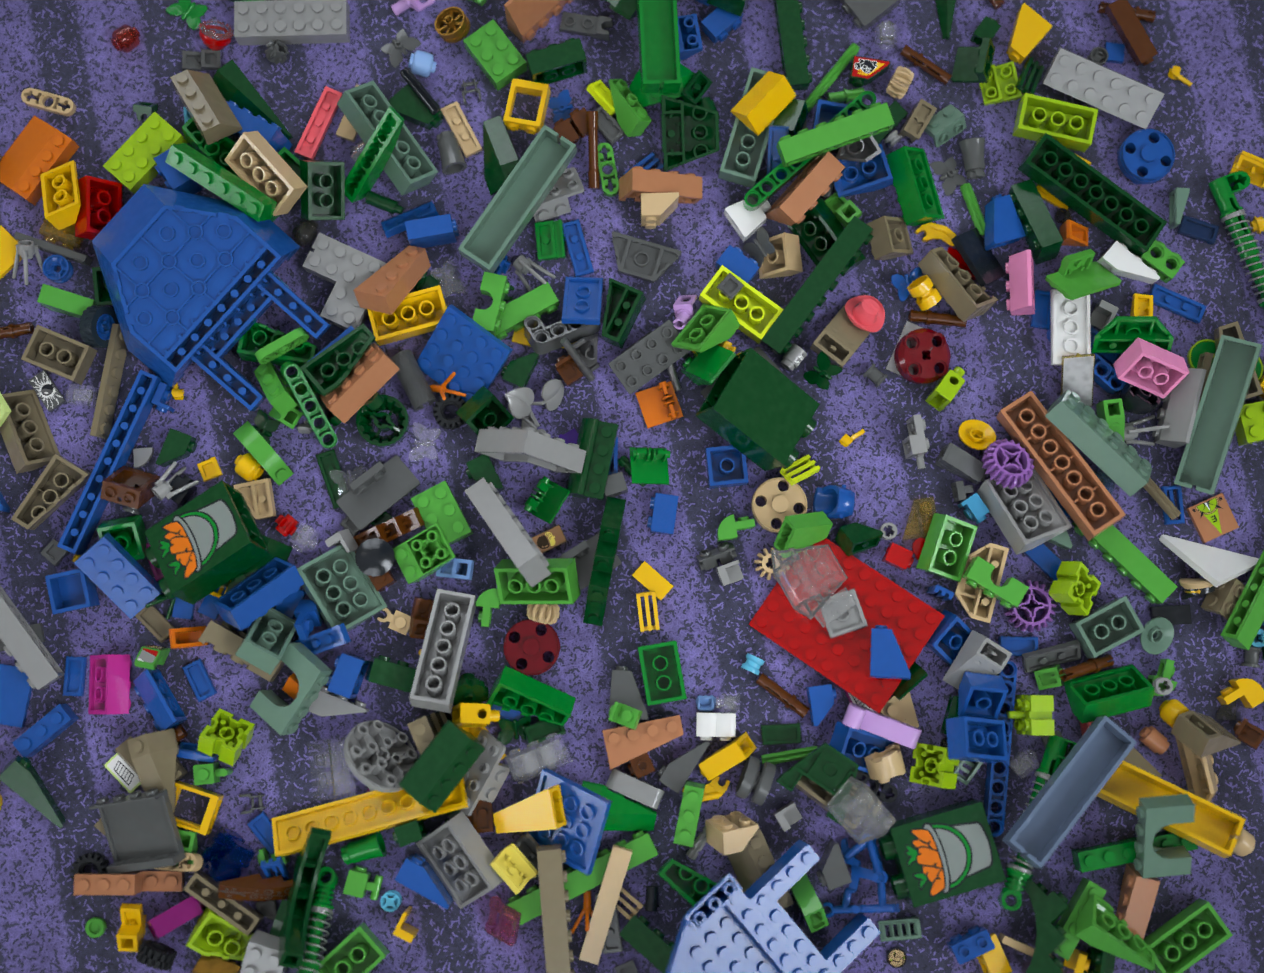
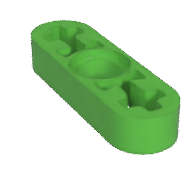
[598,143,619,197]
[255,327,309,365]

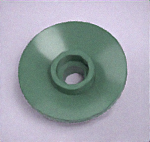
[1140,617,1174,655]

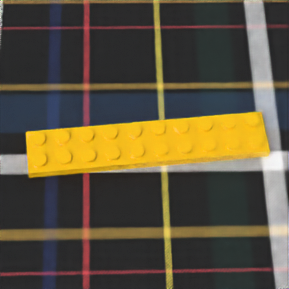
[271,777,469,857]

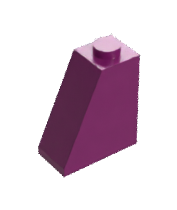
[146,896,204,940]

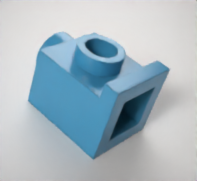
[957,492,990,524]

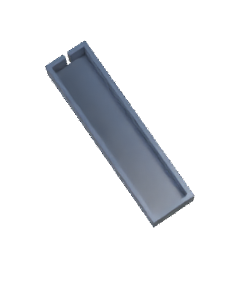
[1002,716,1137,868]

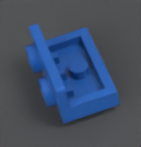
[947,925,995,965]

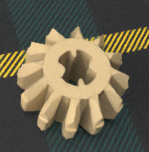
[886,66,914,100]
[754,547,787,580]
[527,604,560,625]

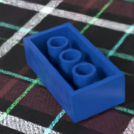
[74,532,162,619]
[212,557,305,630]

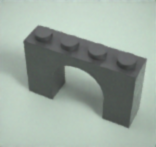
[836,0,900,31]

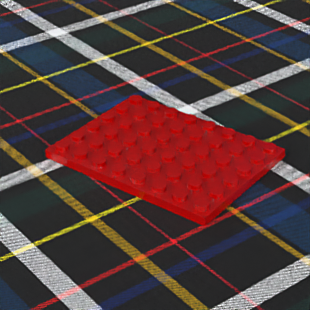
[748,538,944,714]

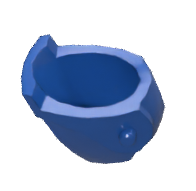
[813,485,855,519]

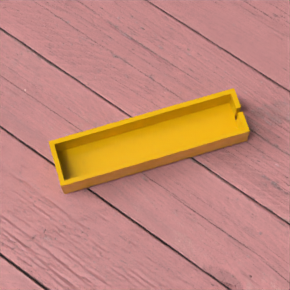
[1097,760,1246,859]

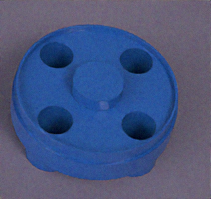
[1117,129,1175,184]

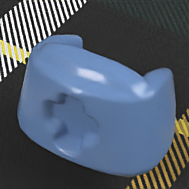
[695,695,716,712]

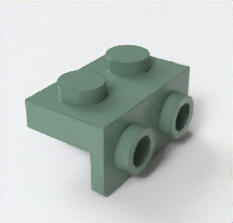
[924,104,966,148]

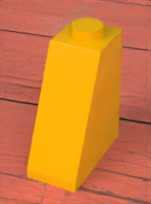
[1006,3,1052,64]
[698,732,756,781]

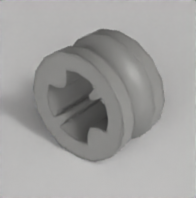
[884,130,902,148]
[879,522,898,540]
[1152,677,1173,695]

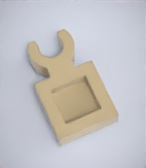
[377,608,411,635]

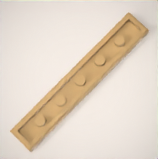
[579,844,633,965]

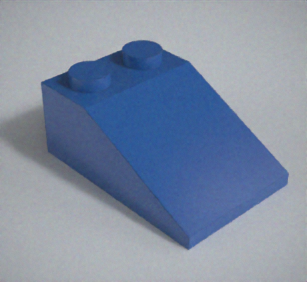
[833,144,893,198]
[926,609,972,666]
[829,721,895,773]
[395,853,453,909]

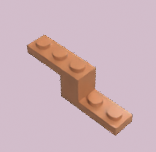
[74,870,184,895]

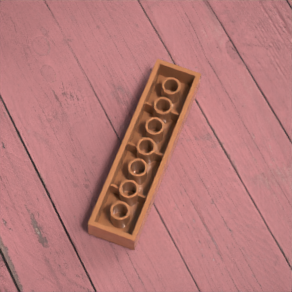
[996,390,1126,541]

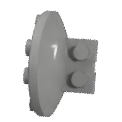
[344,720,417,793]

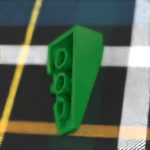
[582,781,657,831]

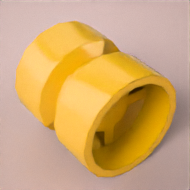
[907,275,942,311]

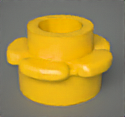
[1250,216,1264,234]

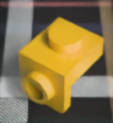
[1064,948,1091,973]

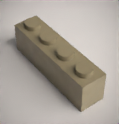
[183,870,265,936]

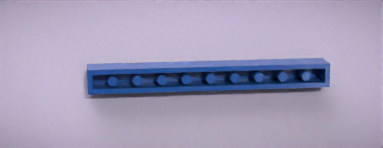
[57,369,164,555]

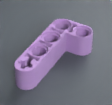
[842,702,922,749]

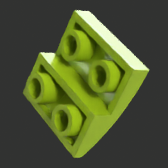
[979,61,1022,106]

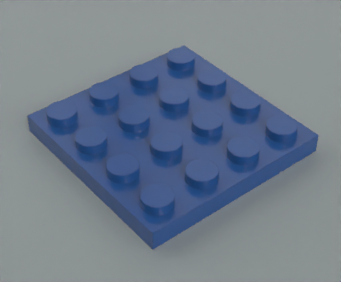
[417,304,513,403]
[525,768,612,876]

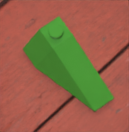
[1075,894,1155,971]

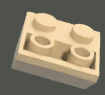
[705,811,759,856]

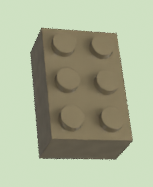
[21,325,97,385]

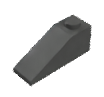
[657,741,710,794]

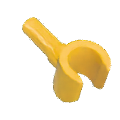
[1168,66,1193,87]
[171,382,184,400]
[839,429,865,447]

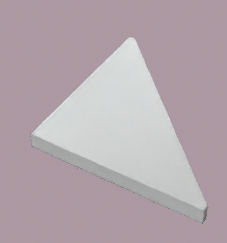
[1159,534,1259,587]

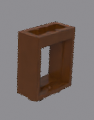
[100,466,160,509]

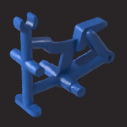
[823,834,900,918]

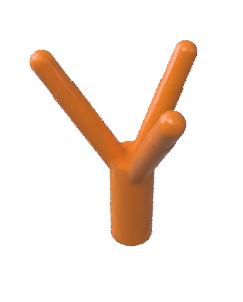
[429,372,467,400]
[571,891,593,934]

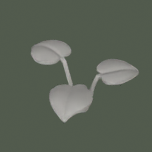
[505,379,564,433]

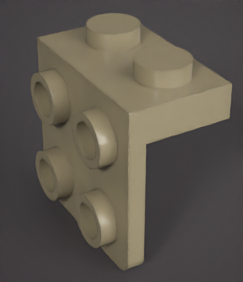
[1201,578,1245,621]

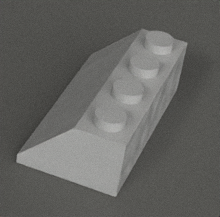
[1152,368,1207,449]

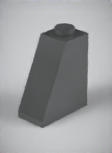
[934,442,987,485]
[609,666,648,720]

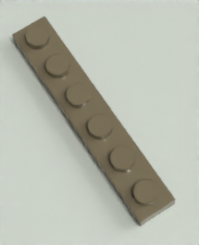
[90,324,127,440]

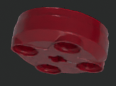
[894,328,950,384]
[503,619,560,675]

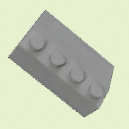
[977,469,1072,555]
[416,811,503,909]

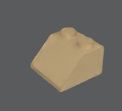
[640,192,679,229]
[759,232,803,279]

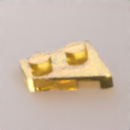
[902,497,936,540]

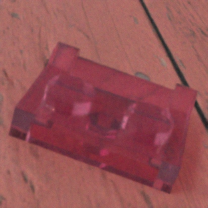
[485,896,521,947]

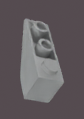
[309,686,370,717]

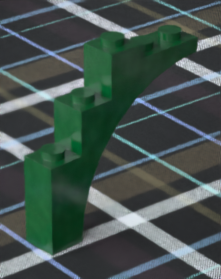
[583,497,626,626]
[278,827,331,969]
[1023,873,1070,973]

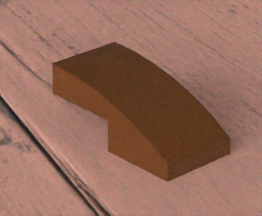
[409,596,434,640]

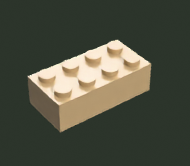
[224,131,308,216]

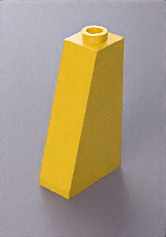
[493,785,566,833]

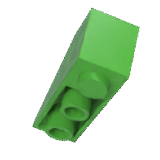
[609,79,652,137]
[1095,398,1125,441]

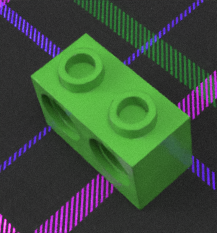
[1139,240,1185,283]

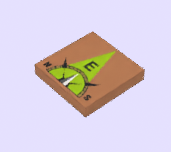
[1186,493,1239,543]

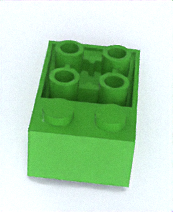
[393,522,456,584]

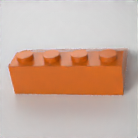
[0,116,80,206]

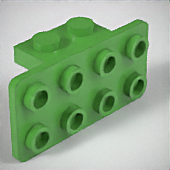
[1045,249,1121,300]

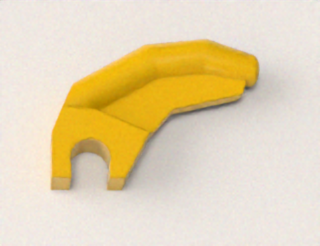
[914,222,957,247]
[682,776,730,802]

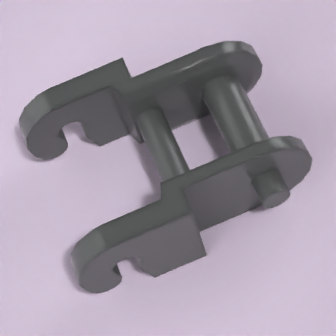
[461,78,482,104]
[239,792,266,814]

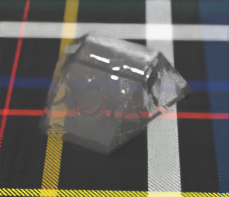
[771,544,848,620]

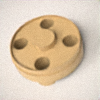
[751,477,807,533]

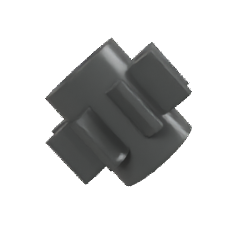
[264,40,289,65]

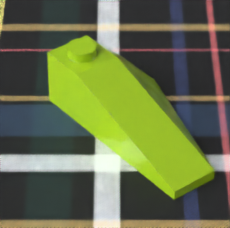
[186,907,254,963]

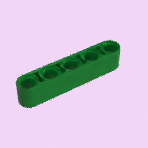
[280,361,337,449]

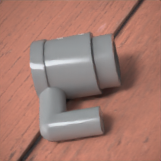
[771,343,807,372]

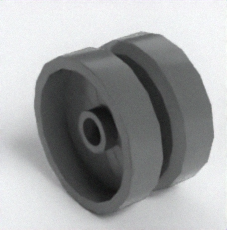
[735,755,776,806]

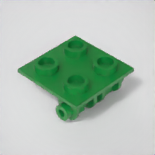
[629,447,670,485]
[524,476,570,524]

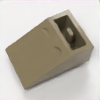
[810,305,871,368]
[1171,710,1241,758]

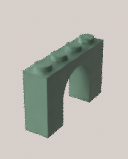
[250,642,332,736]
[1134,794,1195,879]

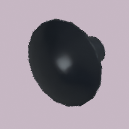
[355,538,395,577]

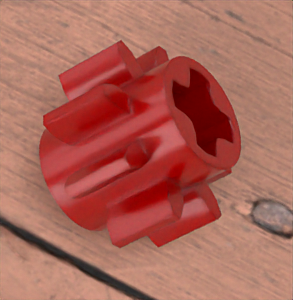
[275,514,299,537]

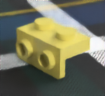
[490,843,538,894]

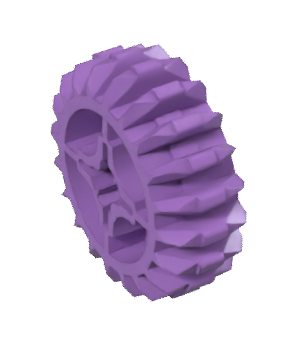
[981,438,1035,489]
[1003,580,1057,632]

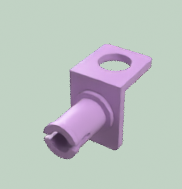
[391,0,435,16]
[673,295,697,330]

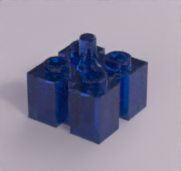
[201,826,255,882]

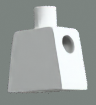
[724,197,771,242]

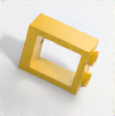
[503,78,551,134]
[173,781,224,836]

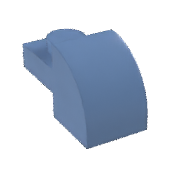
[436,558,475,581]

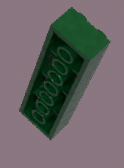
[1017,133,1167,256]

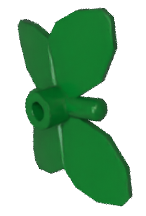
[166,0,208,30]

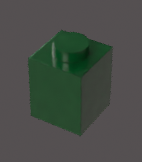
[970,16,1001,46]

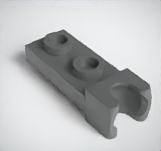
[559,12,613,41]

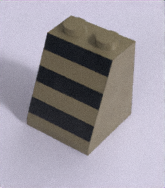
[407,711,452,755]

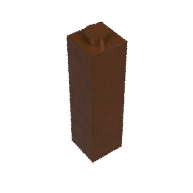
[1104,0,1158,66]

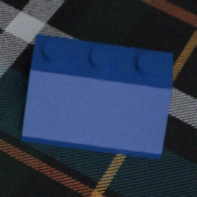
[133,669,187,731]

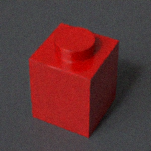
[882,542,914,571]

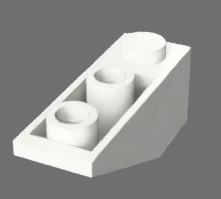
[1097,241,1160,284]

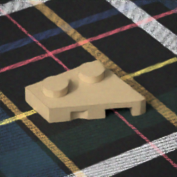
[233,478,276,520]
[880,692,919,728]

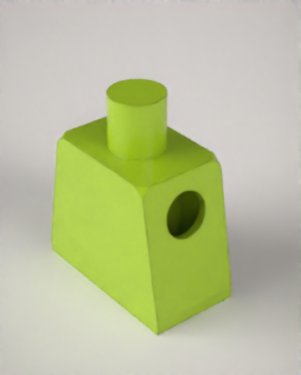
[925,367,965,412]

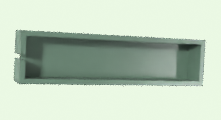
[458,125,577,273]
[1174,335,1263,495]

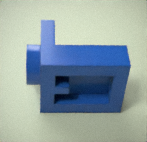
[151,382,175,413]

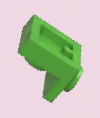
[1034,664,1066,690]
[608,701,643,730]
[257,848,290,866]

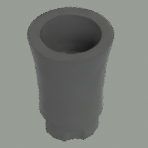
[436,131,467,175]
[959,137,986,180]

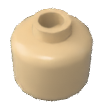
[1228,828,1256,857]

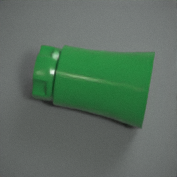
[341,831,387,865]

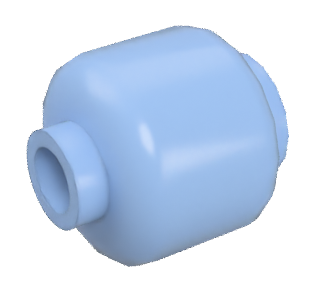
[408,50,437,78]

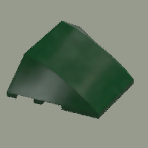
[660,95,719,172]

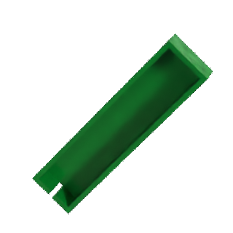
[637,0,681,93]

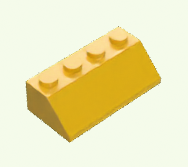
[367,285,447,346]

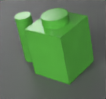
[193,762,233,785]
[343,865,384,901]

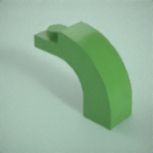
[233,421,294,486]

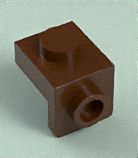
[554,355,583,387]
[1233,718,1264,750]
[627,753,655,779]

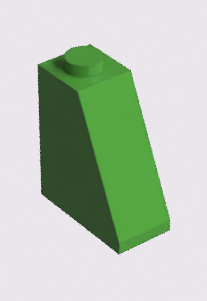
[37,284,95,318]
[773,511,833,558]
[790,873,829,933]

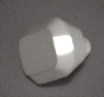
[297,421,312,434]

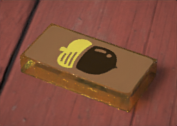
[531,524,567,554]

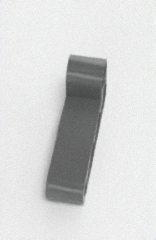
[524,316,601,355]

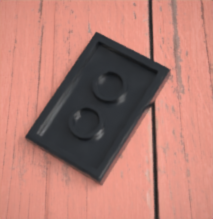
[951,228,1006,287]

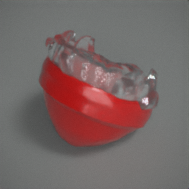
[198,19,234,51]

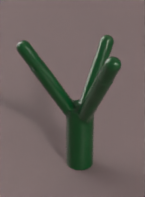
[145,594,177,620]

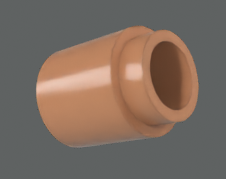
[1139,726,1170,755]

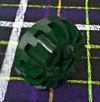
[356,395,410,448]

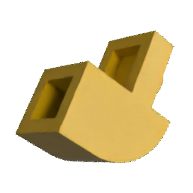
[1217,678,1264,708]
[116,903,146,952]

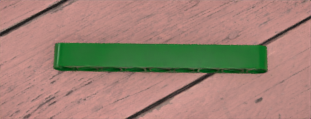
[743,91,876,211]

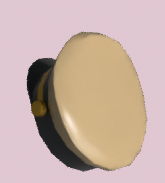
[1179,578,1215,600]

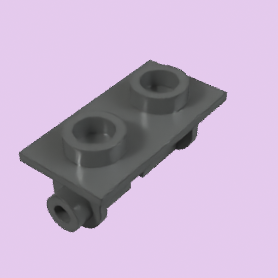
[696,542,737,571]

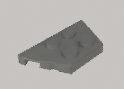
[612,231,682,283]

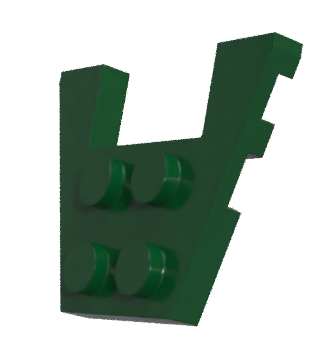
[776,742,859,826]

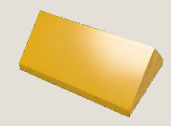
[730,71,796,136]

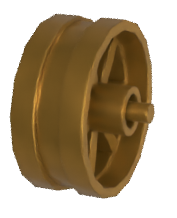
[434,7,471,43]

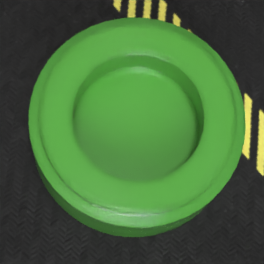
[85,917,107,938]

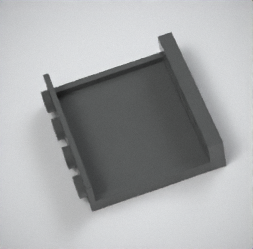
[89,788,186,874]

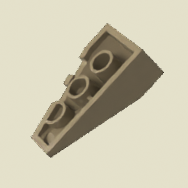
[127,728,179,812]

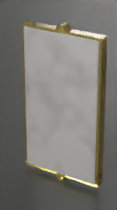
[1060,353,1095,407]

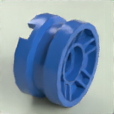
[42,255,73,283]

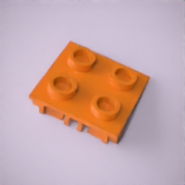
[635,381,683,429]

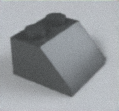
[816,839,852,890]

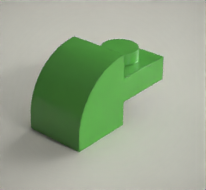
[824,192,862,228]
[717,514,755,542]
[475,588,500,628]
[1147,659,1177,696]

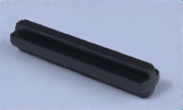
[400,67,440,115]

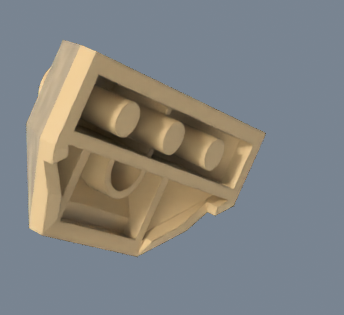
[955,543,1009,623]
[1175,737,1219,802]

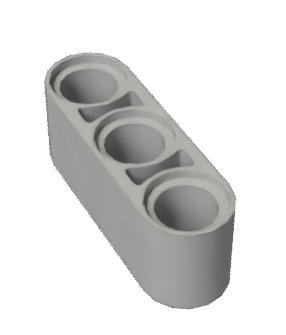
[605,768,665,810]

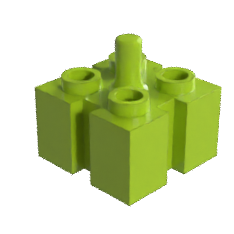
[1048,561,1101,616]
[1007,695,1055,736]
[197,708,255,766]
[909,743,959,790]

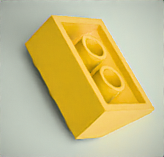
[40,160,81,230]

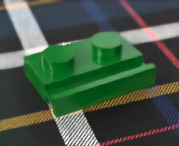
[535,219,566,261]

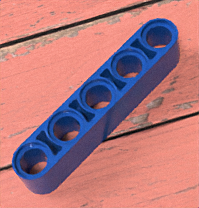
[1046,327,1126,394]

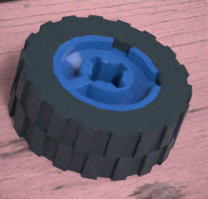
[79,305,119,348]

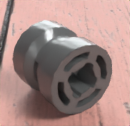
[1087,47,1109,66]

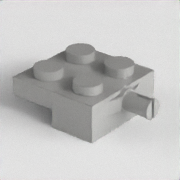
[902,414,930,470]

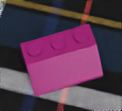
[88,654,132,715]

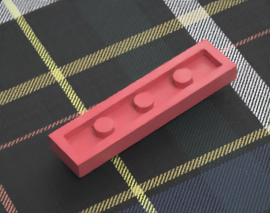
[294,86,343,160]

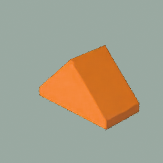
[1059,219,1088,247]
[169,626,208,649]

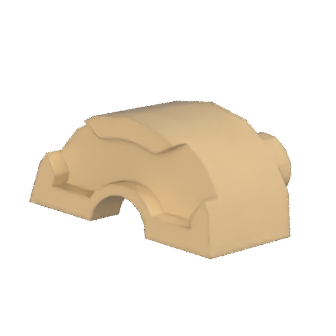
[864,742,906,784]

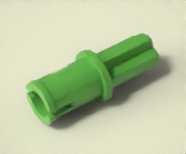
[827,88,864,104]

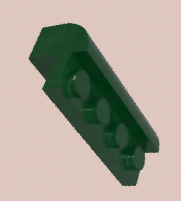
[567,418,619,500]

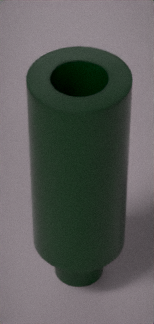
[365,191,404,214]

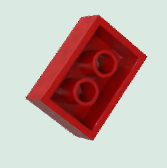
[75,175,122,240]

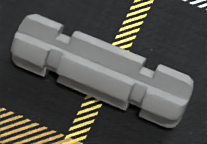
[686,826,706,860]

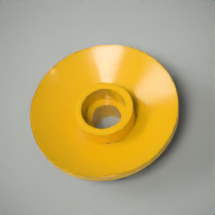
[958,419,996,450]

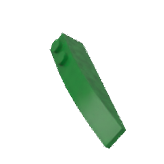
[345,106,404,203]

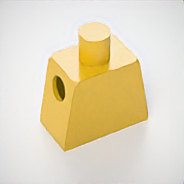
[452,703,500,727]

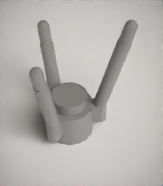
[12,240,43,285]
[513,255,556,292]
[1124,415,1170,446]
[151,462,199,501]

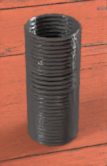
[391,349,436,410]

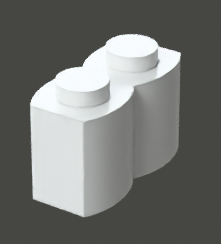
[696,712,736,741]

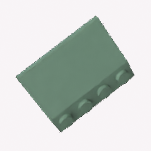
[297,544,387,632]

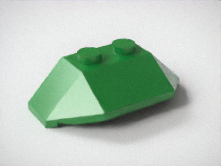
[629,63,695,108]
[1091,316,1174,353]

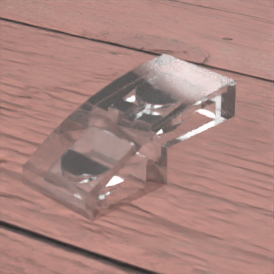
[812,587,857,628]

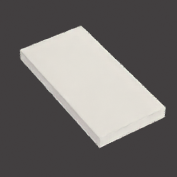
[1050,289,1091,366]

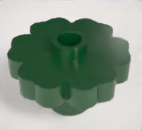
[453,673,489,706]

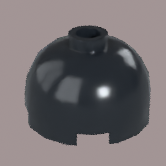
[1120,382,1161,415]

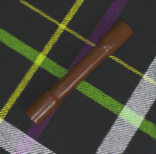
[587,111,600,188]

